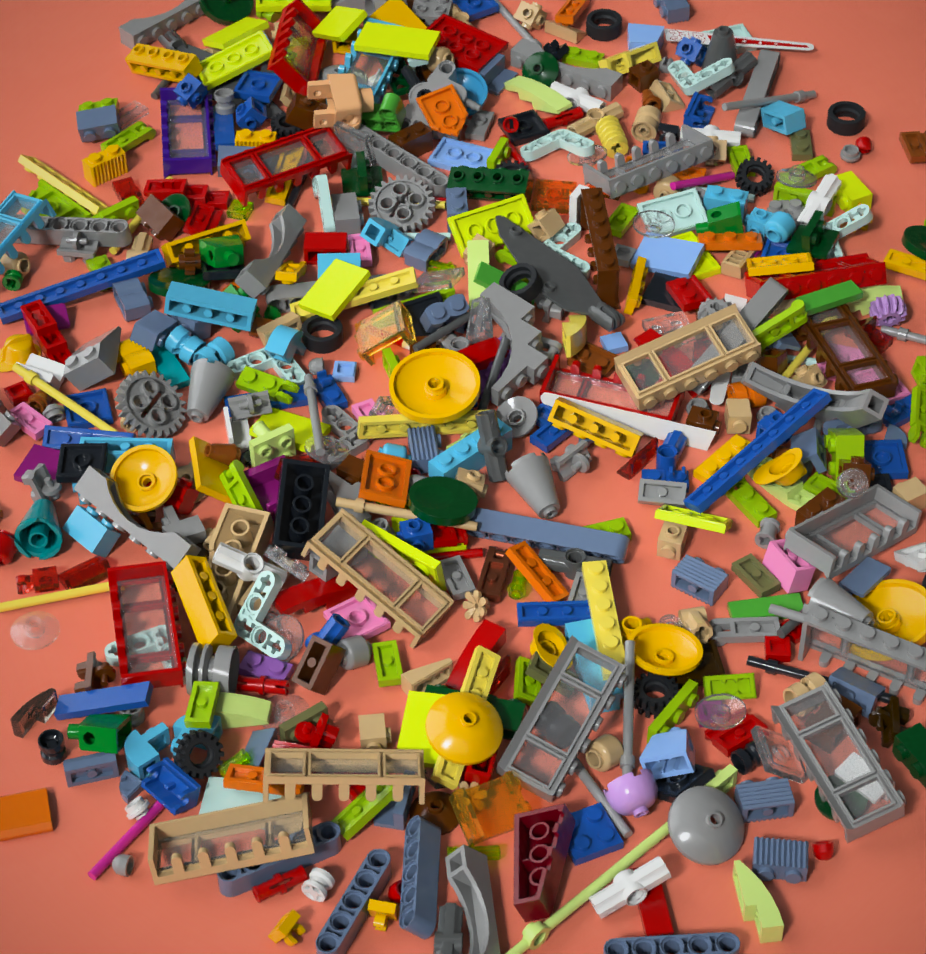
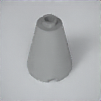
[187,358,235,423]
[505,452,560,519]
[802,577,875,627]

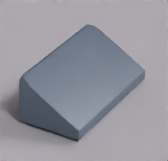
[238,728,277,767]

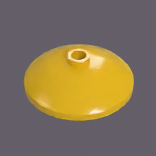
[109,444,178,513]
[628,623,703,677]
[425,692,503,765]

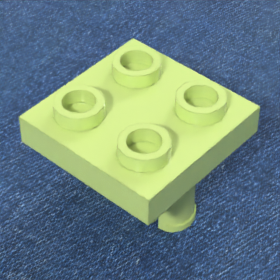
[249,421,297,468]

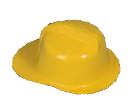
[0,334,41,372]
[753,448,807,486]
[530,623,573,670]

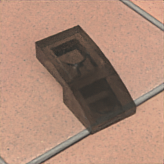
[10,688,58,738]

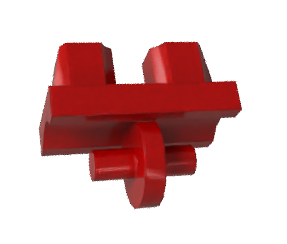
[294,713,340,748]

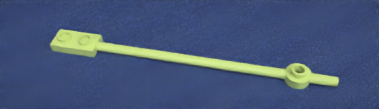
[505,764,738,954]

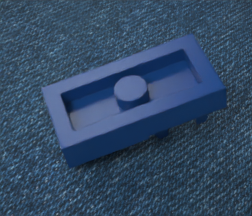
[313,369,348,409]
[883,394,912,428]
[641,466,689,493]

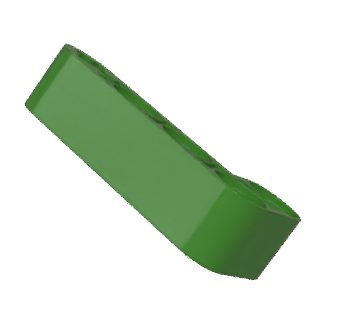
[361,93,406,132]

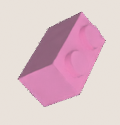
[762,539,816,594]

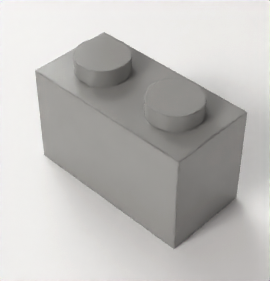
[331,192,364,236]

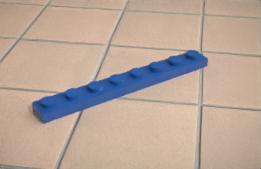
[0,248,166,325]
[683,388,832,514]

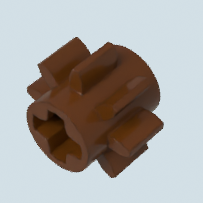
[179,248,201,275]

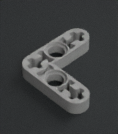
[313,405,370,471]

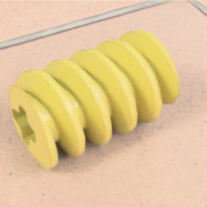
[596,115,629,158]

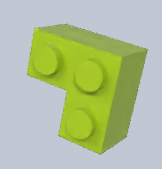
[824,428,865,482]

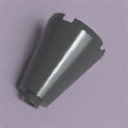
[701,26,738,70]

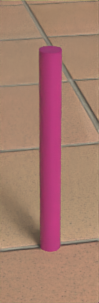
[670,171,735,190]
[88,801,165,880]

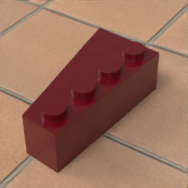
[514,803,576,922]

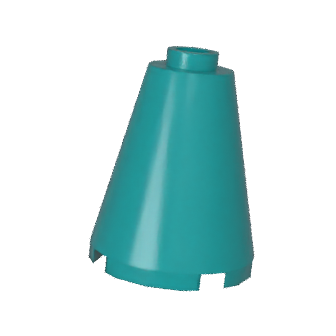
[14,499,63,560]

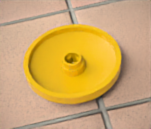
[389,348,481,424]
[841,579,926,660]

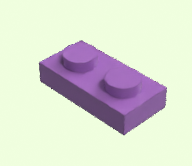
[239,650,294,688]

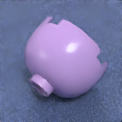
[603,769,658,818]

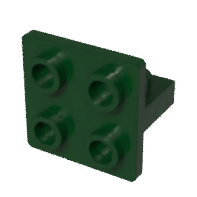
[341,151,383,197]
[786,210,840,260]

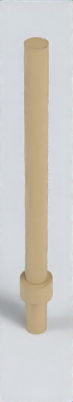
[335,497,478,531]

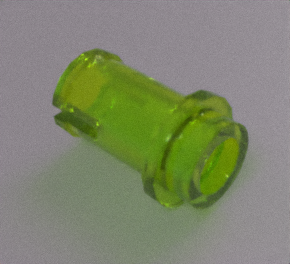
[428,260,456,279]
[507,569,527,600]
[217,748,252,778]

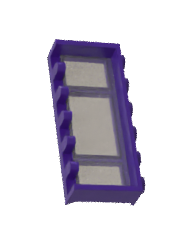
[160,86,216,178]

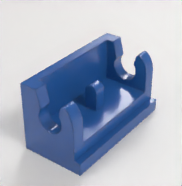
[683,92,715,128]
[141,757,201,815]

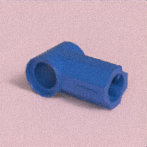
[656,430,687,470]
[305,613,351,648]

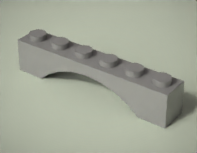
[119,0,204,49]
[510,38,623,102]
[234,203,307,298]
[73,466,201,571]
[445,845,500,954]

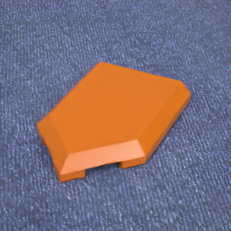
[416,84,468,137]
[0,787,53,842]

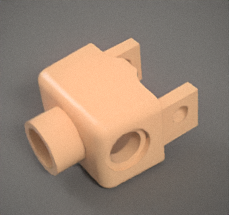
[307,73,374,132]

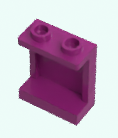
[244,455,286,521]

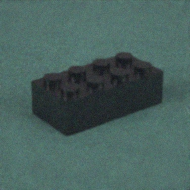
[270,458,330,561]

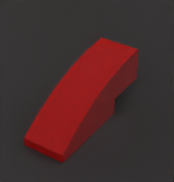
[446,619,506,690]

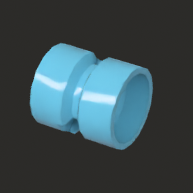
[164,325,206,366]
[193,337,235,365]

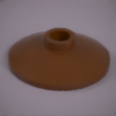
[409,791,462,835]

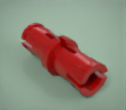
[542,106,584,129]
[237,675,290,696]
[252,865,308,903]

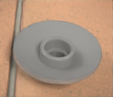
[496,396,538,438]

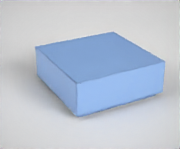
[600,332,629,354]
[332,361,357,383]

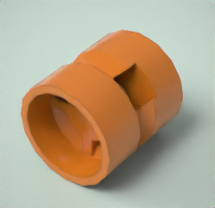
[727,381,767,408]

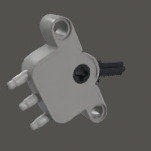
[395,60,482,140]

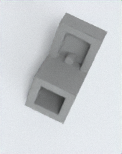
[161,505,207,544]

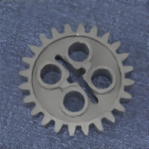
[368,175,435,233]
[114,370,187,438]

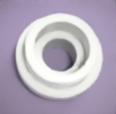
[124,796,150,820]

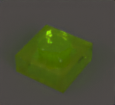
[227,199,254,221]

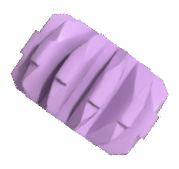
[869,294,907,327]

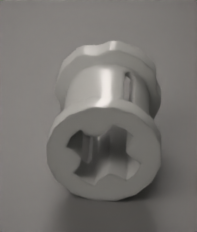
[755,517,781,549]

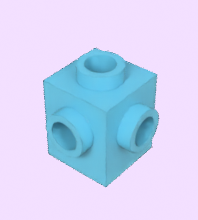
[743,207,774,244]

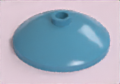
[456,68,488,117]

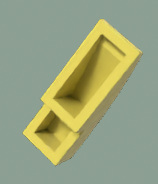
[598,41,662,74]
[562,314,587,358]

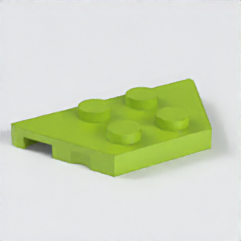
[22,179,92,218]

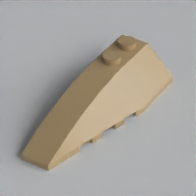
[208,503,274,623]

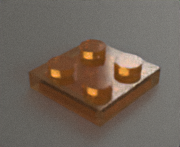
[531,179,577,214]

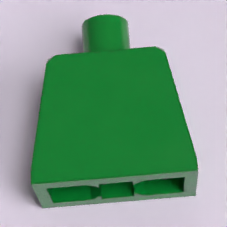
[695,201,744,233]
[199,235,244,268]
[67,714,132,754]

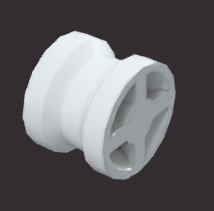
[301,867,335,902]

